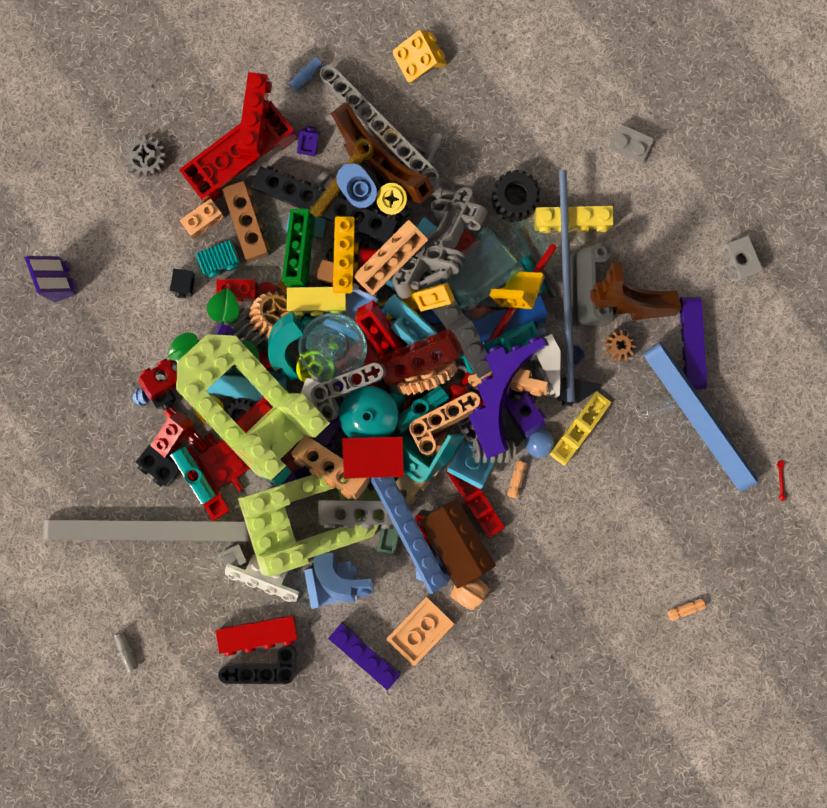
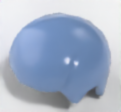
[525,428,555,458]

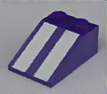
[24,256,77,303]

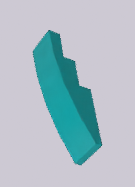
[461,321,539,373]

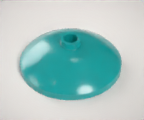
[339,386,398,438]

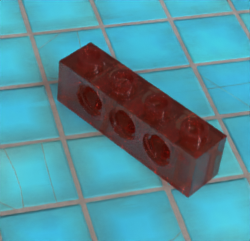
[378,329,459,386]

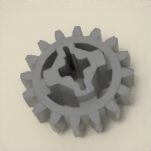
[124,135,167,178]

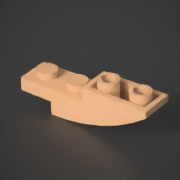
[468,369,549,396]

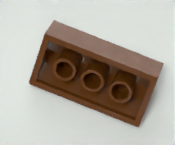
[418,498,496,589]

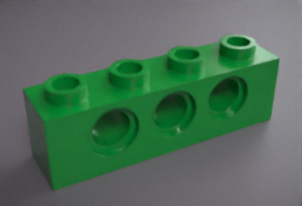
[282,209,315,288]

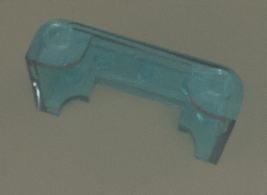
[430,226,523,313]

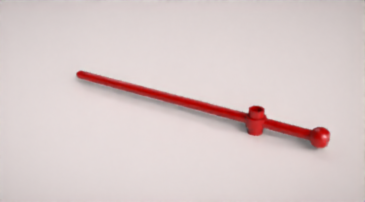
[432,244,557,439]

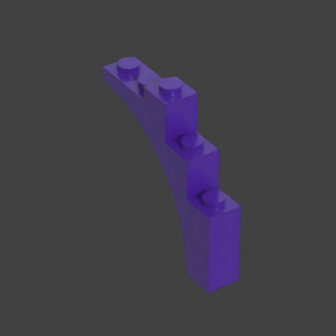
[468,336,549,459]

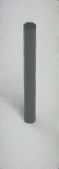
[514,229,558,298]

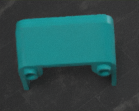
[389,393,465,483]

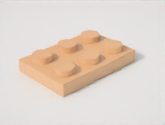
[386,596,454,666]

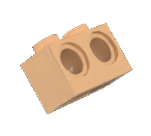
[180,198,225,240]

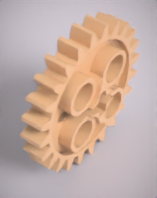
[395,357,458,395]

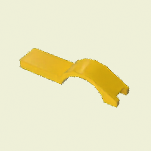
[378,283,455,320]

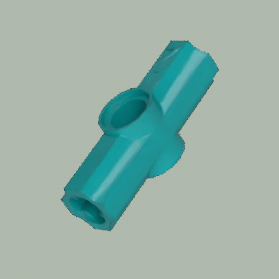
[397,385,449,434]
[171,446,216,504]

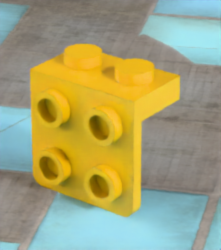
[393,30,447,82]

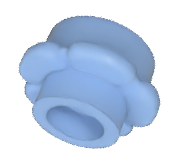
[133,388,150,406]

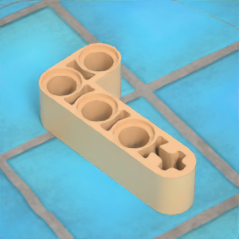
[409,392,481,457]

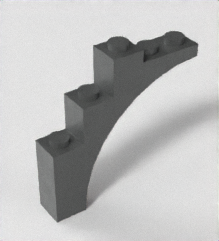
[418,271,491,378]

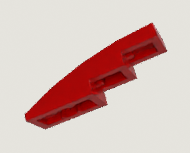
[446,471,505,539]

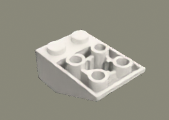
[529,334,561,399]

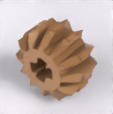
[603,329,637,362]

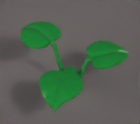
[168,288,260,372]

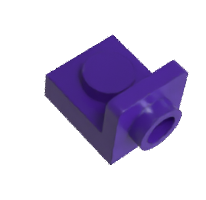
[297,126,321,157]

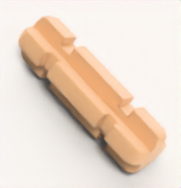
[507,461,527,498]
[668,599,706,621]

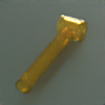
[309,139,374,218]

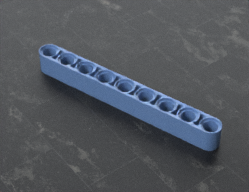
[643,342,759,492]

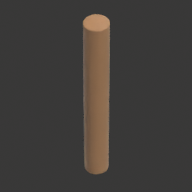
[436,426,451,452]

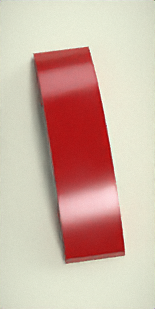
[187,446,230,521]

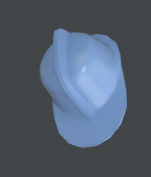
[337,163,377,208]

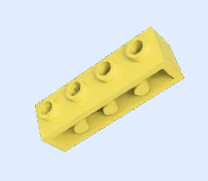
[534,206,613,233]

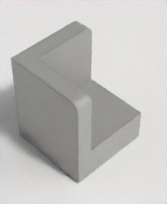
[218,544,249,567]

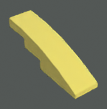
[549,391,612,466]

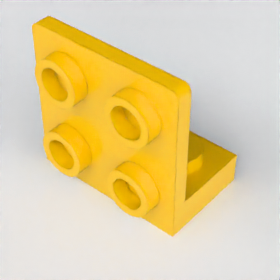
[489,271,545,309]

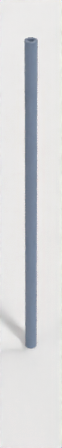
[559,170,575,402]

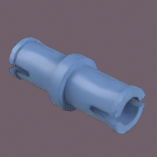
[289,57,323,92]

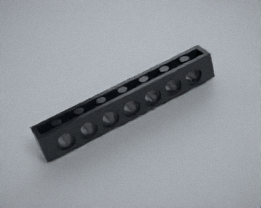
[251,166,401,243]

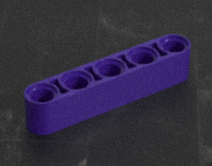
[679,297,707,390]

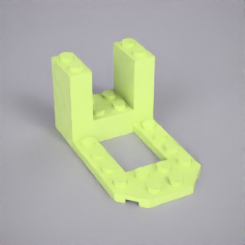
[176,334,330,480]
[238,468,382,577]

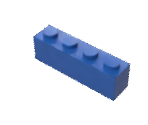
[472,295,549,344]

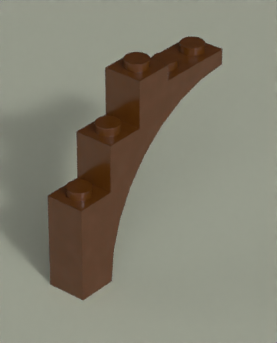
[331,102,435,203]
[590,262,681,320]

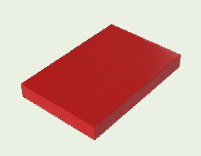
[342,437,404,479]

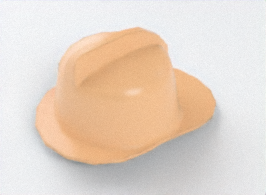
[450,578,489,610]

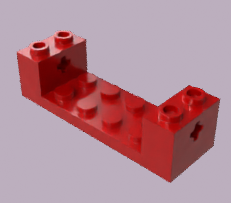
[179,101,297,203]

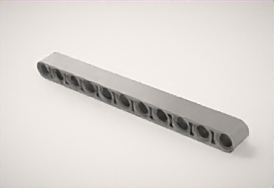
[43,520,251,541]

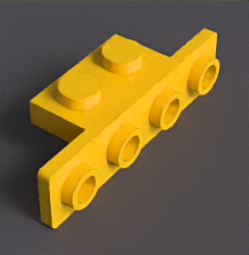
[333,217,359,294]

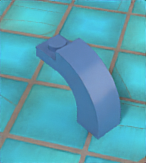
[314,553,374,603]

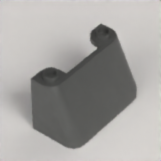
[570,243,613,327]

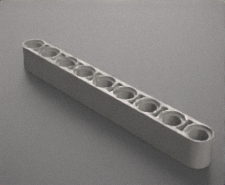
[320,65,441,190]

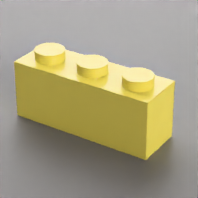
[287,287,347,317]

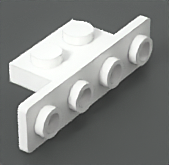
[225,554,299,602]

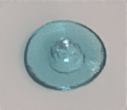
[298,313,367,382]

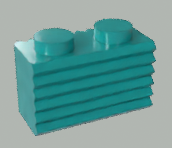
[196,240,241,278]

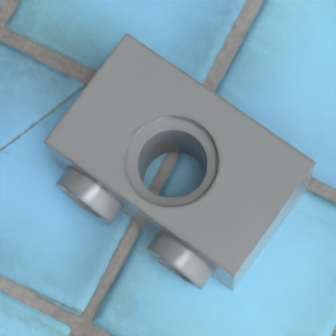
[722,236,763,282]

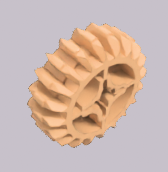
[249,292,301,340]

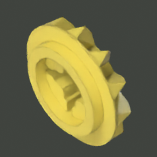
[376,183,408,215]

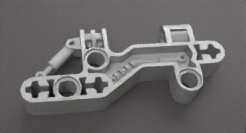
[392,187,487,298]

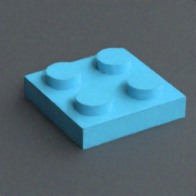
[447,439,496,489]

